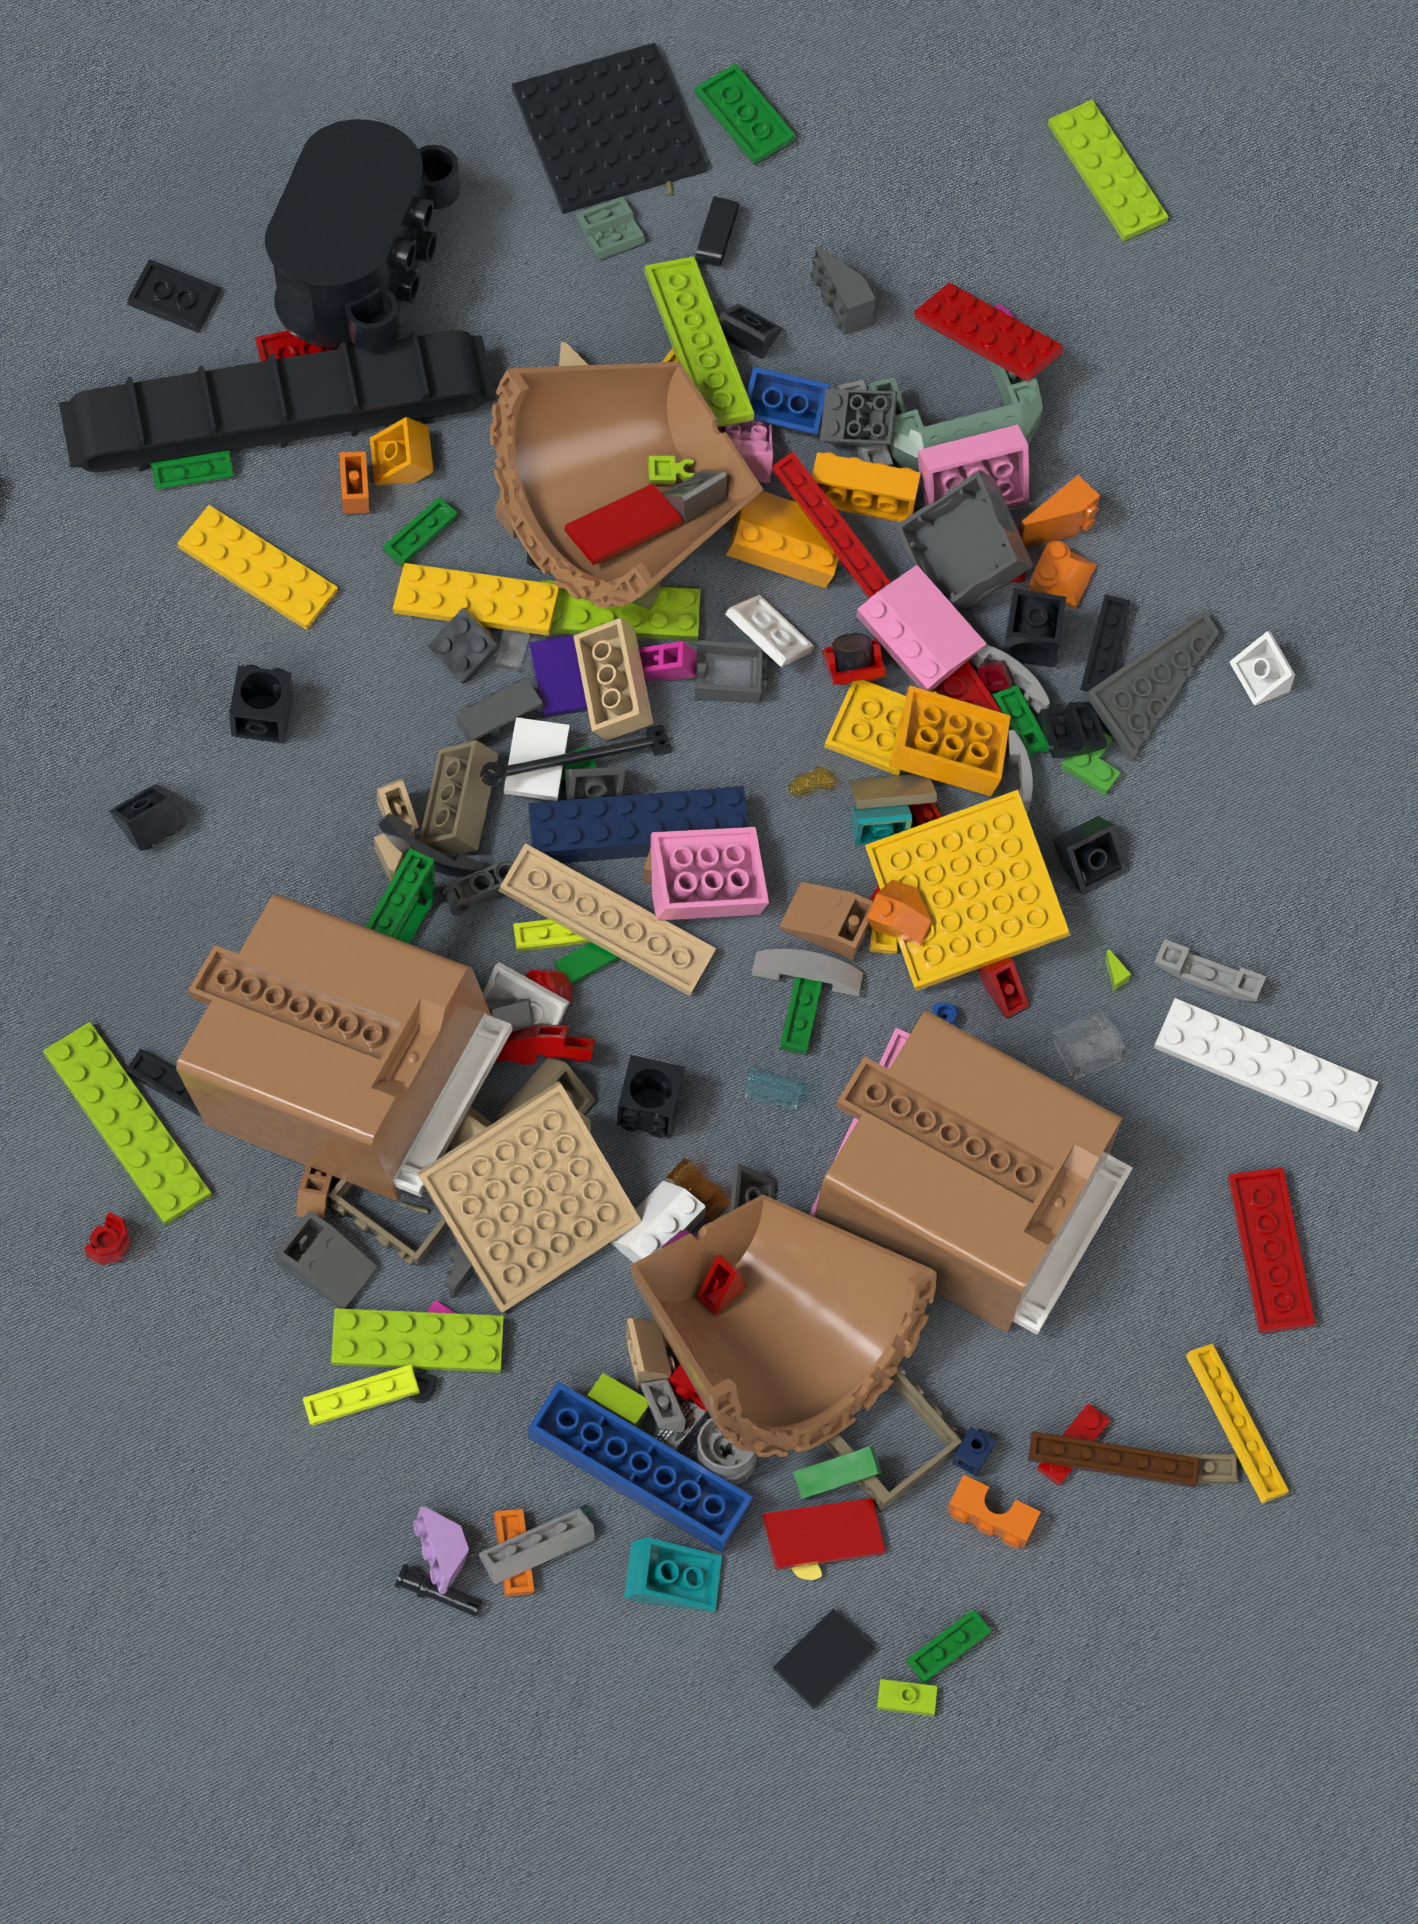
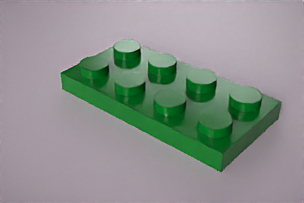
[694,63,795,165]

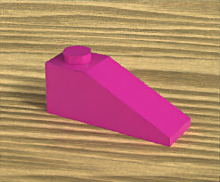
[639,641,697,681]

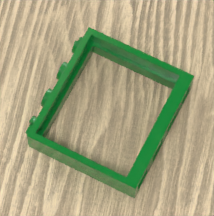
[365,848,435,944]

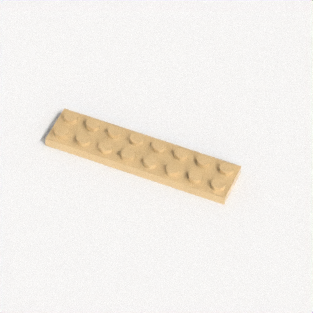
[498,843,716,996]

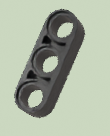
[695,196,739,267]

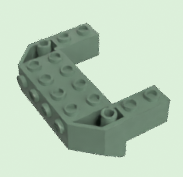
[868,362,1043,472]

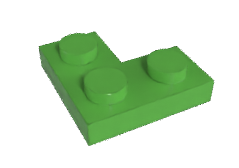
[1061,733,1121,796]

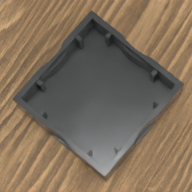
[896,471,1033,614]

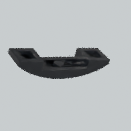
[378,813,483,877]

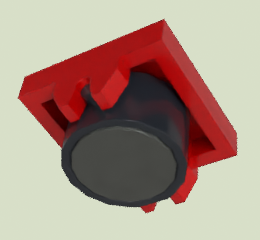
[822,633,886,685]

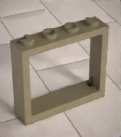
[328,1179,449,1266]
[823,1366,962,1511]

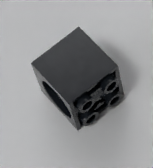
[1003,588,1066,667]
[229,664,293,744]
[617,1055,685,1138]

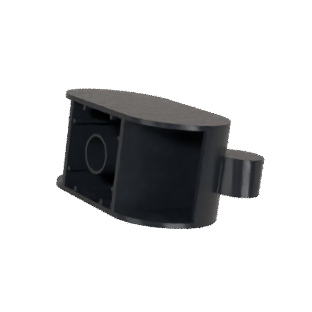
[265,119,461,352]

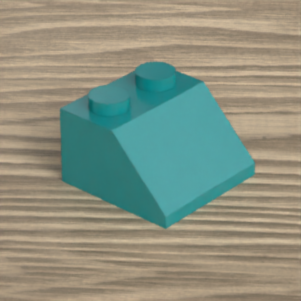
[851,805,912,846]

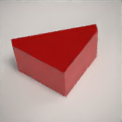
[696,1254,746,1315]

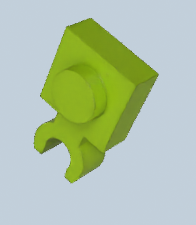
[647,456,694,484]

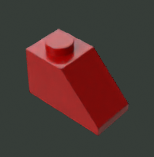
[978,958,1029,1018]

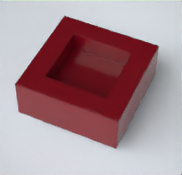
[978,660,1013,692]

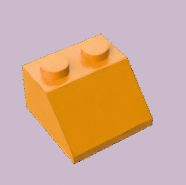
[370,417,433,485]

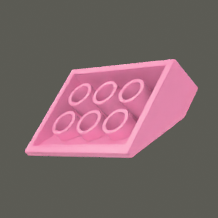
[918,425,1029,508]
[856,565,987,692]
[651,827,769,921]

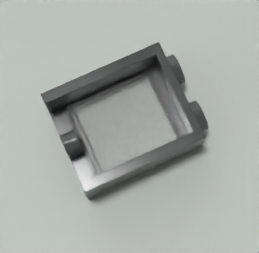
[694,640,767,704]

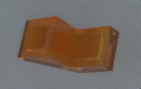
[666,1158,730,1222]

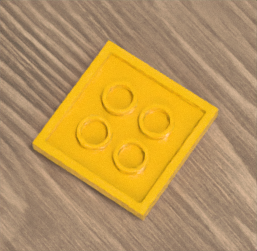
[824,680,906,776]

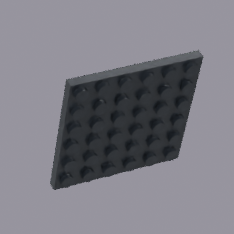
[512,43,707,214]

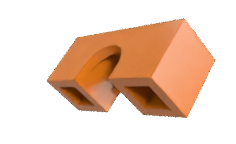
[947,1475,1041,1549]

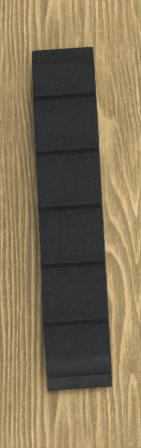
[59,330,496,472]

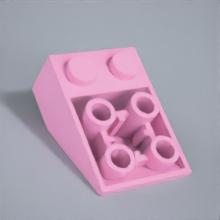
[718,420,773,483]

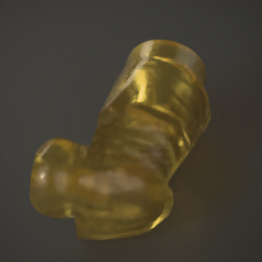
[788,767,834,798]

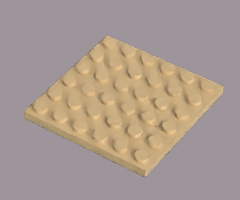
[417,1082,642,1313]

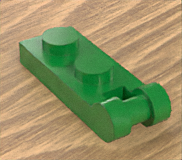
[993,685,1049,759]

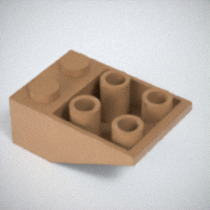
[779,882,874,961]

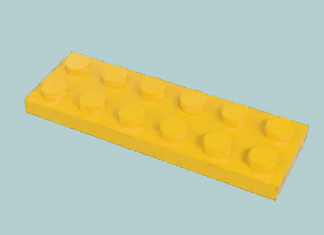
[177,505,338,630]
[393,563,560,636]

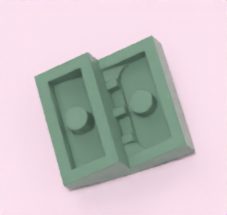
[576,196,645,260]

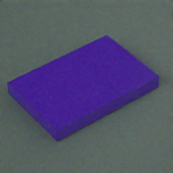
[529,636,588,717]

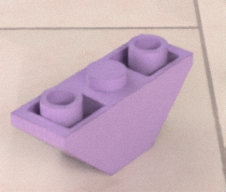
[413,1507,469,1595]

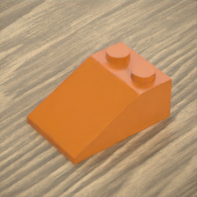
[1019,475,1100,548]

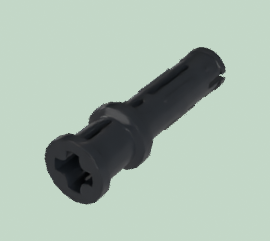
[394,1563,482,1617]

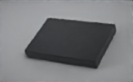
[127,259,220,333]
[773,1608,875,1710]

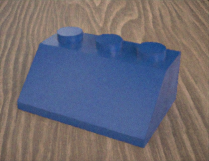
[747,366,830,435]

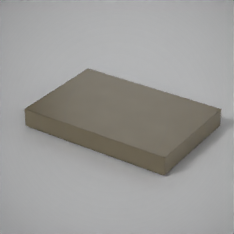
[849,774,937,810]

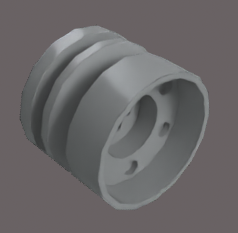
[698,1418,757,1486]

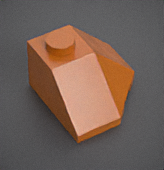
[867,880,932,946]

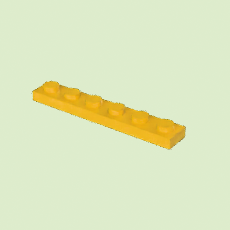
[1186,1344,1289,1504]

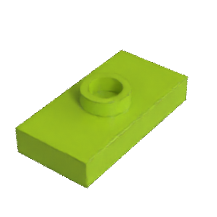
[877,1679,937,1717]

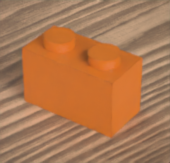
[339,451,369,514]

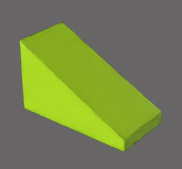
[1105,949,1131,992]

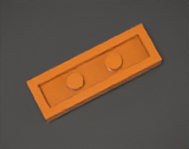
[493,1509,534,1597]

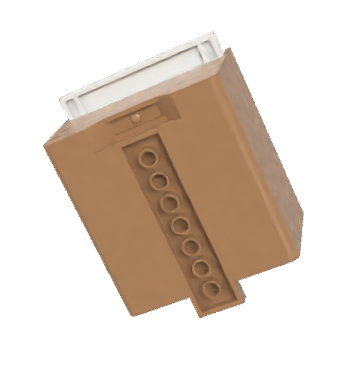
[176,894,513,1201]
[814,1010,1133,1335]

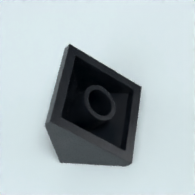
[719,304,783,359]

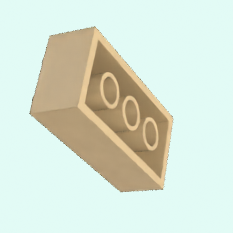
[574,618,654,741]

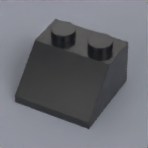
[109,784,187,851]
[1052,816,1128,894]

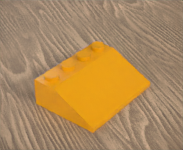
[726,491,845,589]
[889,686,1011,797]

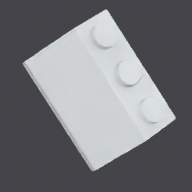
[610,1181,706,1263]

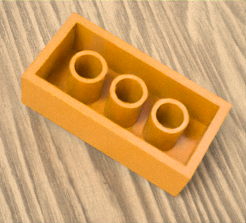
[812,452,921,522]

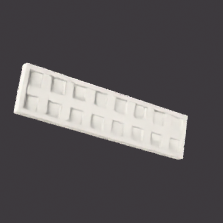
[1154,998,1378,1132]

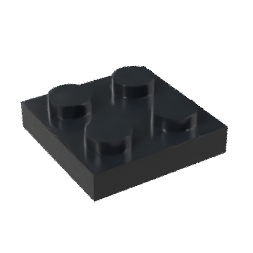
[428,607,501,684]

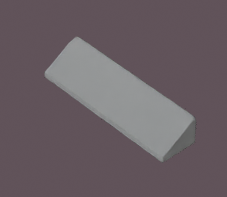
[479,1508,595,1584]

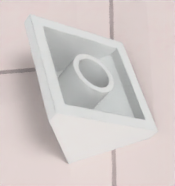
[1230,631,1295,705]

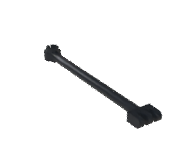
[480,725,673,786]

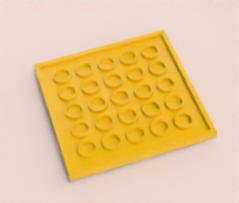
[865,790,1071,991]

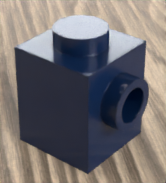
[952,1427,995,1477]

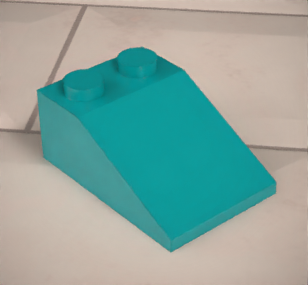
[624,1537,722,1612]

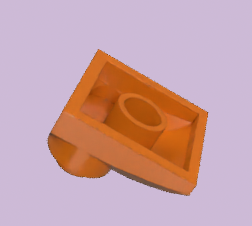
[1028,541,1097,609]

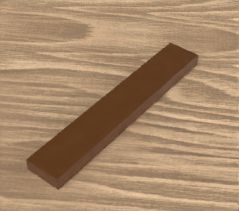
[1028,1431,1200,1488]

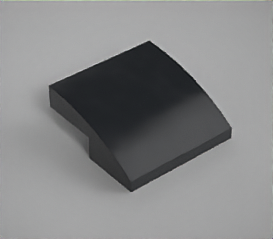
[1038,702,1108,758]

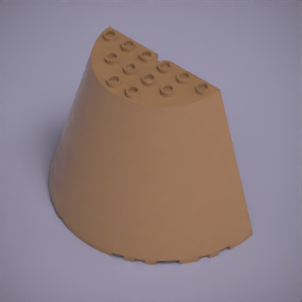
[490,362,763,608]
[630,1195,937,1458]

